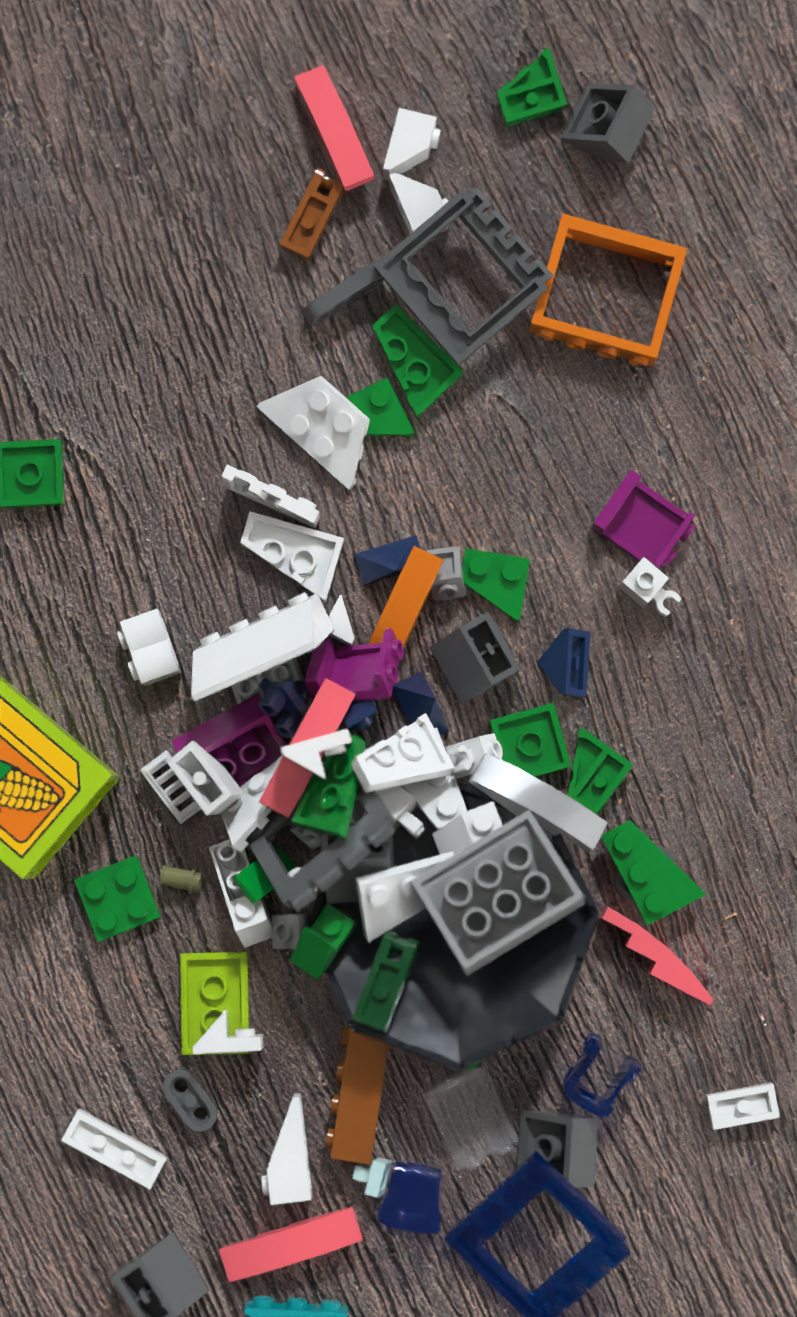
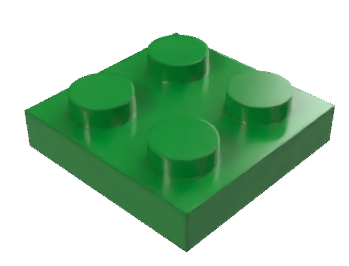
[0,439,65,509]
[489,703,572,777]
[74,855,161,942]

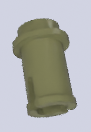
[159,865,203,895]

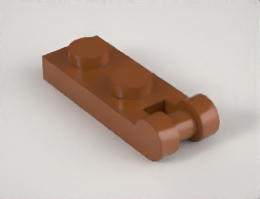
[279,168,345,261]

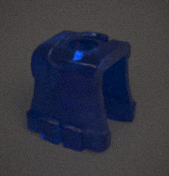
[564,1031,641,1118]
[377,1160,442,1234]

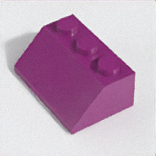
[172,693,288,787]

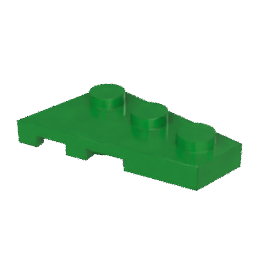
[372,304,464,419]
[600,820,707,925]

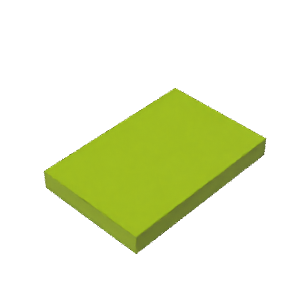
[180,951,250,1055]

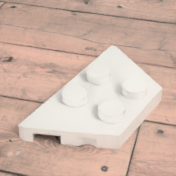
[256,376,370,489]

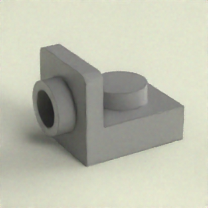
[427,546,466,600]
[272,913,308,949]

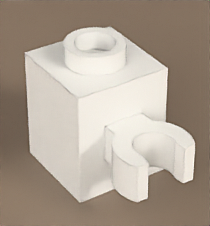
[618,557,681,617]
[446,733,503,779]
[362,786,425,839]

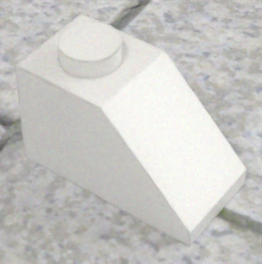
[383,108,441,181]
[389,173,449,234]
[167,741,244,816]
[432,802,503,855]

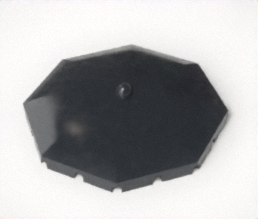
[308,781,600,1071]

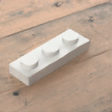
[61,1109,168,1189]

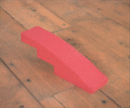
[294,65,375,192]
[258,678,356,818]
[599,906,713,1005]
[219,1207,363,1282]

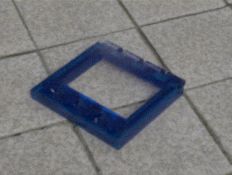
[444,1151,631,1317]

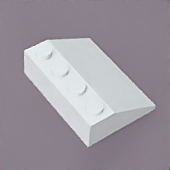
[191,592,334,701]

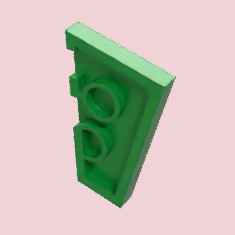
[292,734,366,839]

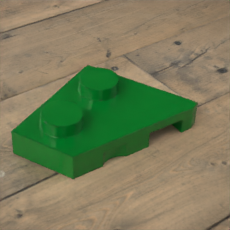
[496,48,568,127]
[346,377,415,437]
[462,548,530,622]
[568,728,634,815]

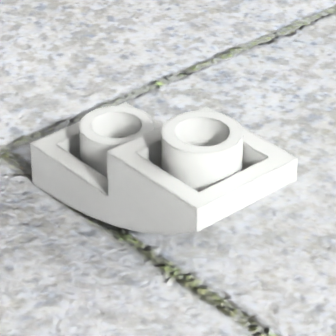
[231,657,305,704]

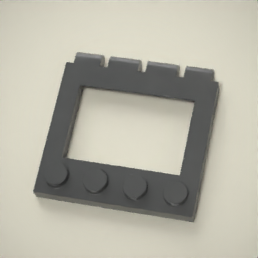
[373,187,554,366]
[246,773,397,912]

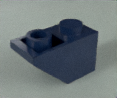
[342,700,378,734]

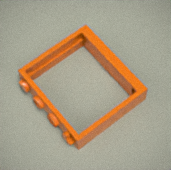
[529,213,688,367]

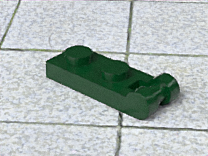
[352,931,420,1033]

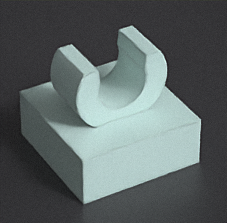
[352,1157,392,1198]

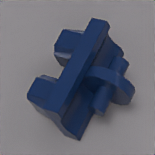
[257,678,309,738]

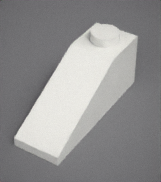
[262,1093,312,1205]

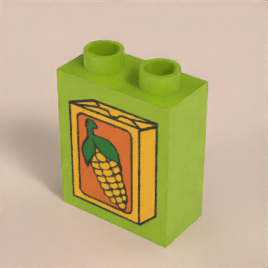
[0,676,121,879]

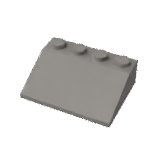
[411,810,584,976]

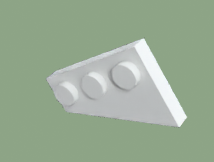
[351,713,455,792]

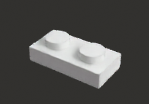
[706,1082,780,1130]

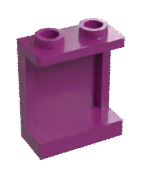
[591,470,695,569]
[304,628,404,702]

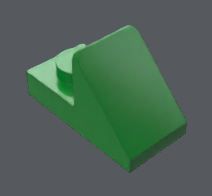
[290,904,357,981]

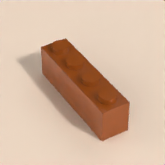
[325,1027,388,1165]

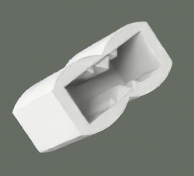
[117,608,181,686]

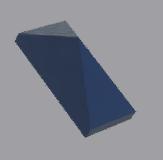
[354,535,421,586]
[537,628,590,697]
[393,672,449,735]

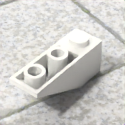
[209,839,272,948]

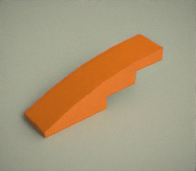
[368,546,444,650]

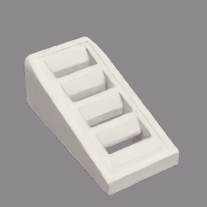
[140,750,201,824]

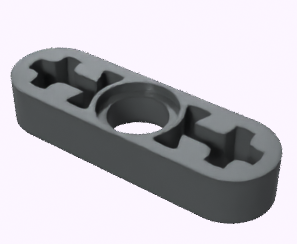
[302,260,384,326]

